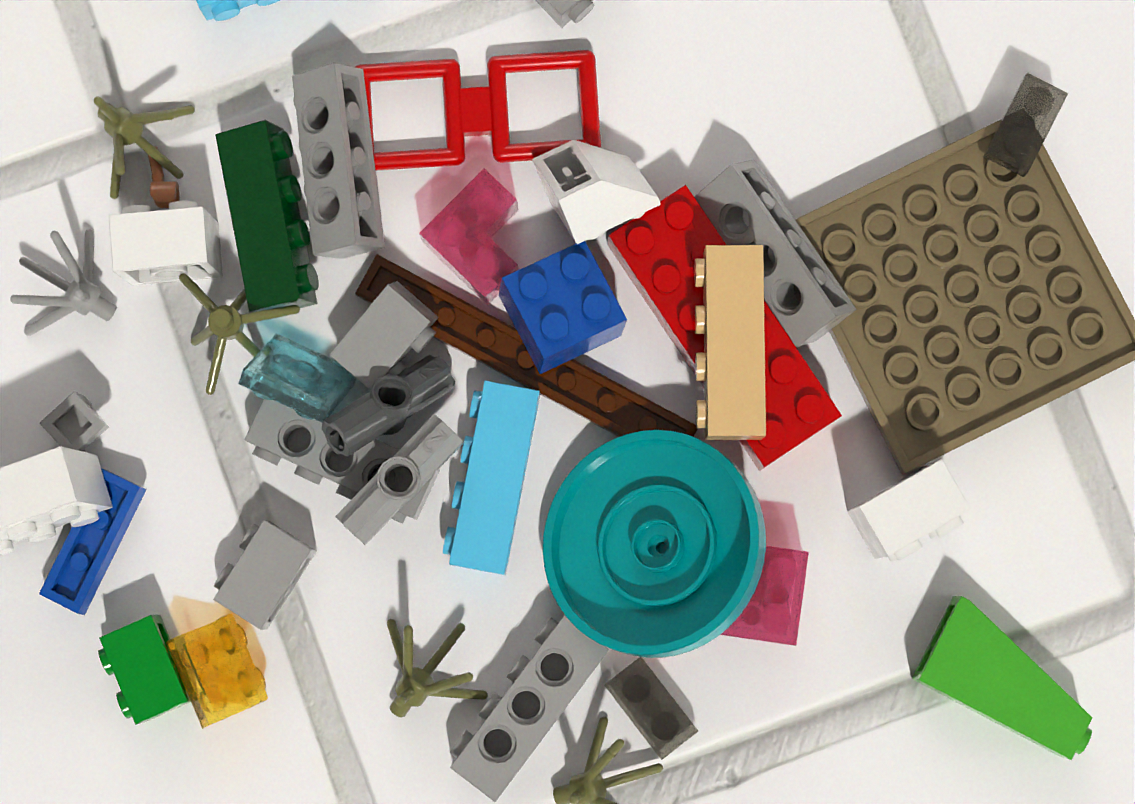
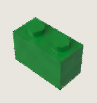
[98,615,196,725]

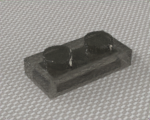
[983,73,1068,177]
[604,657,698,760]

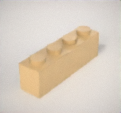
[694,245,766,440]

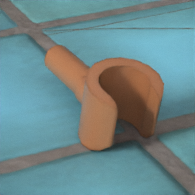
[148,146,180,208]

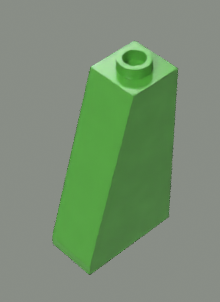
[911,596,1093,760]

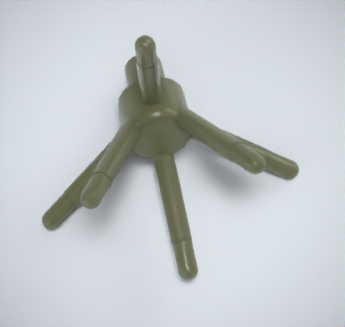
[94,96,195,199]
[179,273,300,395]
[387,619,488,717]
[553,717,663,804]

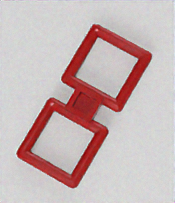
[355,50,601,171]

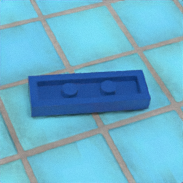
[39,468,147,615]

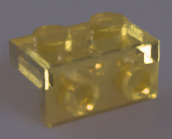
[166,614,268,729]

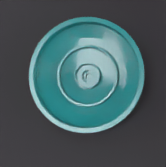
[543,430,766,658]

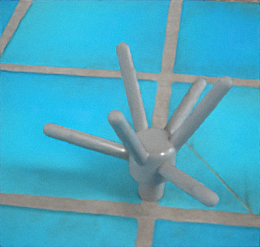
[10,229,117,336]

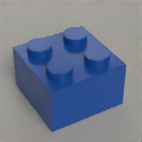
[499,241,627,374]

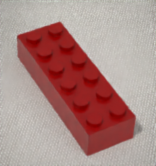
[607,185,842,471]

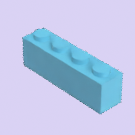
[443,381,540,576]

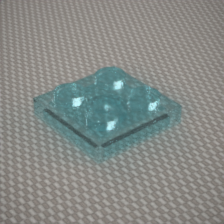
[238,333,356,423]

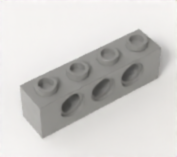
[292,63,385,259]
[694,160,857,348]
[244,389,440,524]
[450,615,609,802]

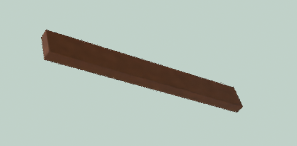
[355,254,698,437]

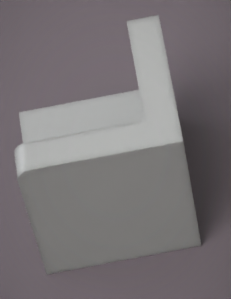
[40,391,109,452]

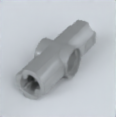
[335,414,464,545]

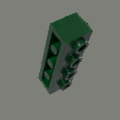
[215,120,319,312]

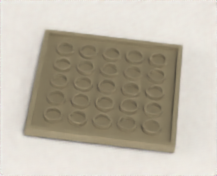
[795,108,1135,475]

